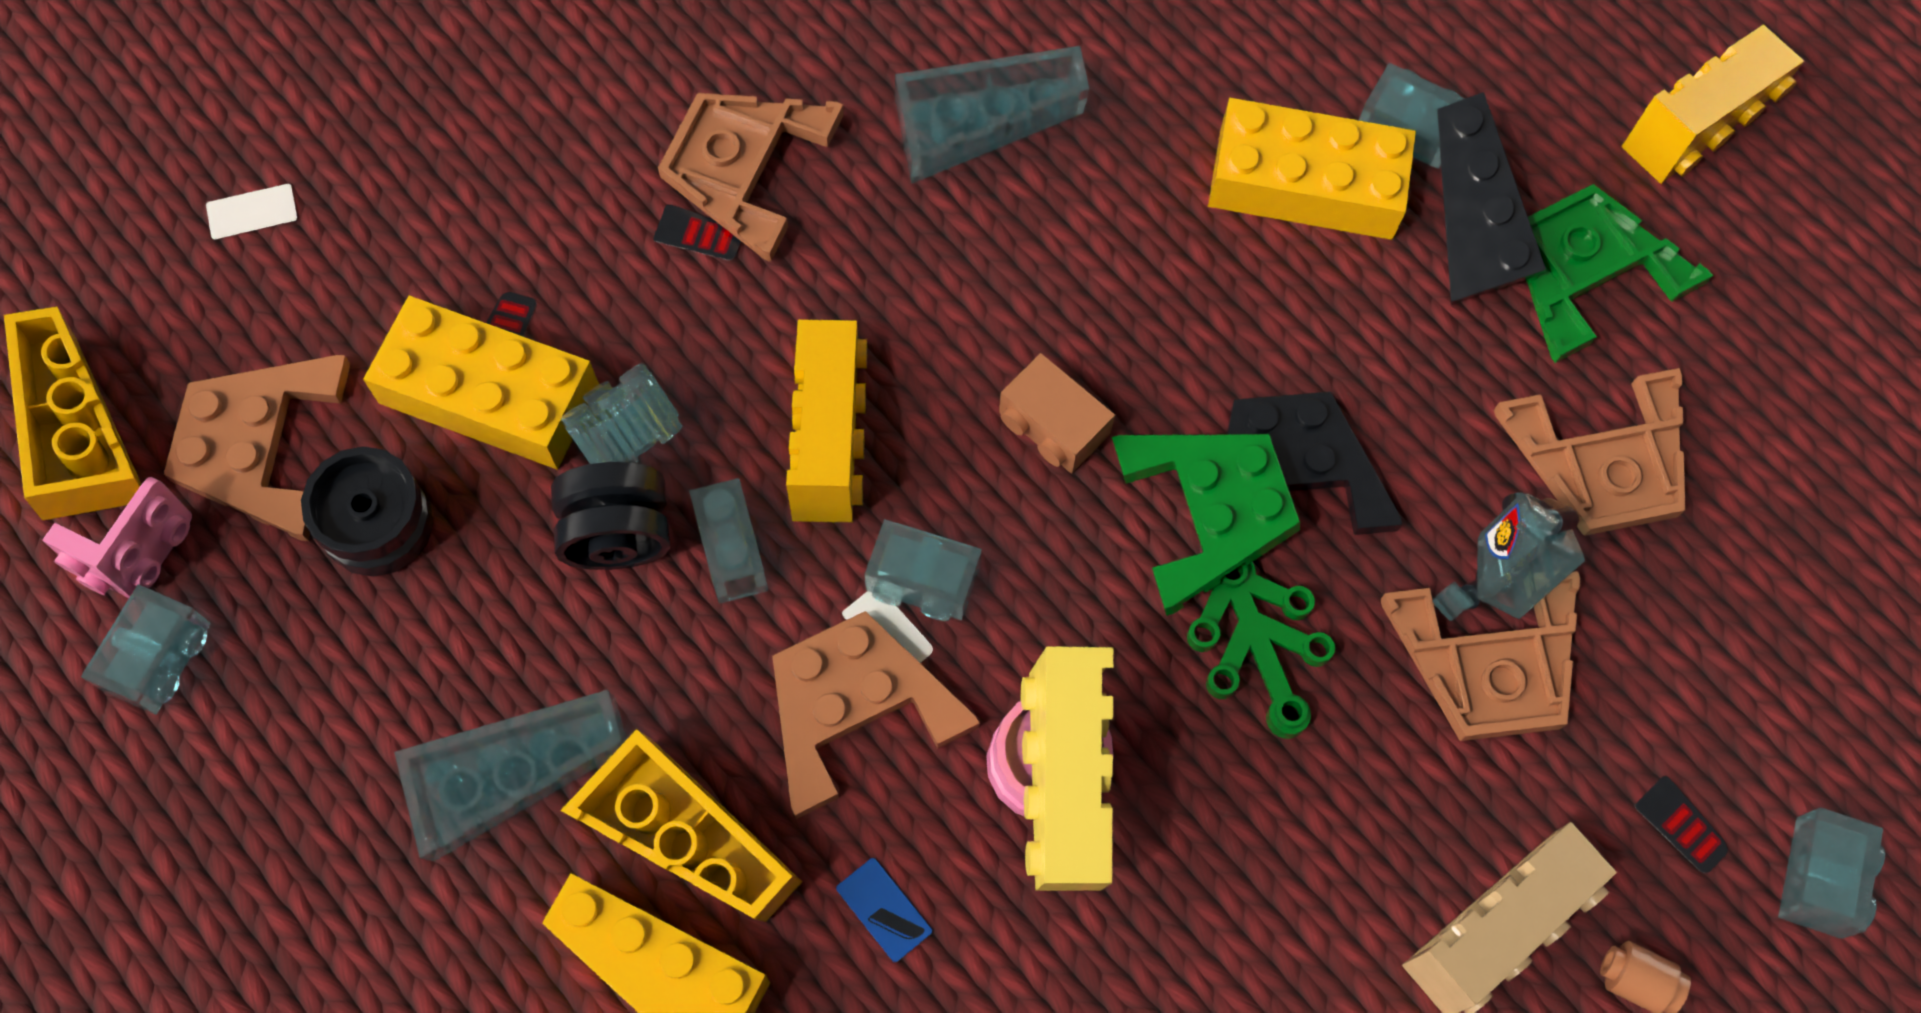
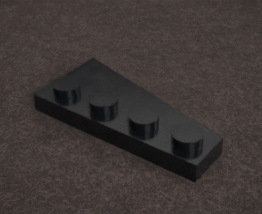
[1437,92,1546,305]

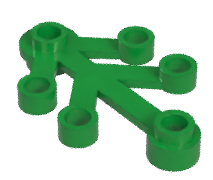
[1187,562,1335,739]

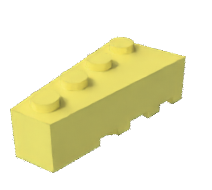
[1021,647,1113,891]

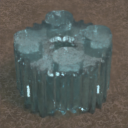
[560,363,683,464]

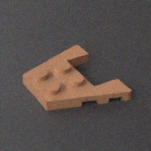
[658,93,844,262]
[164,355,350,541]
[1494,368,1685,536]
[1380,571,1580,741]
[772,611,979,819]

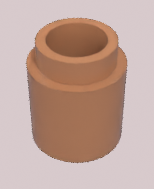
[1600,940,1691,1013]

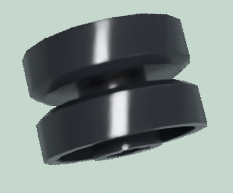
[301,446,434,577]
[551,462,670,570]

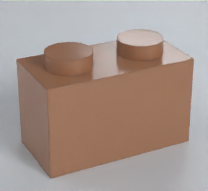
[999,353,1115,474]

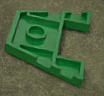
[1526,184,1713,363]
[1112,434,1300,616]

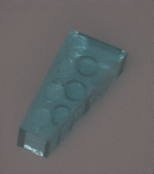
[895,46,1089,184]
[394,690,627,861]

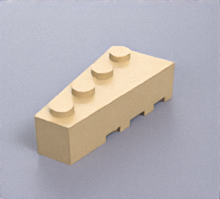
[1402,822,1617,1013]

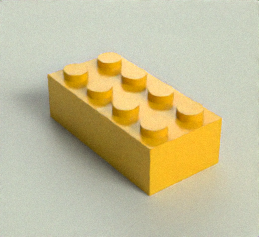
[1208,97,1416,240]
[363,295,599,470]

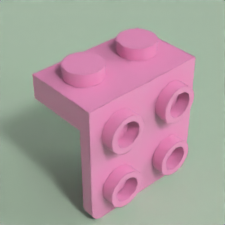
[42,477,192,601]

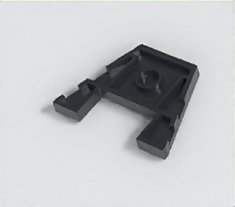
[1226,392,1402,535]

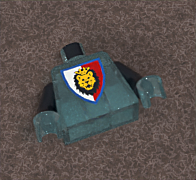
[1432,493,1585,621]

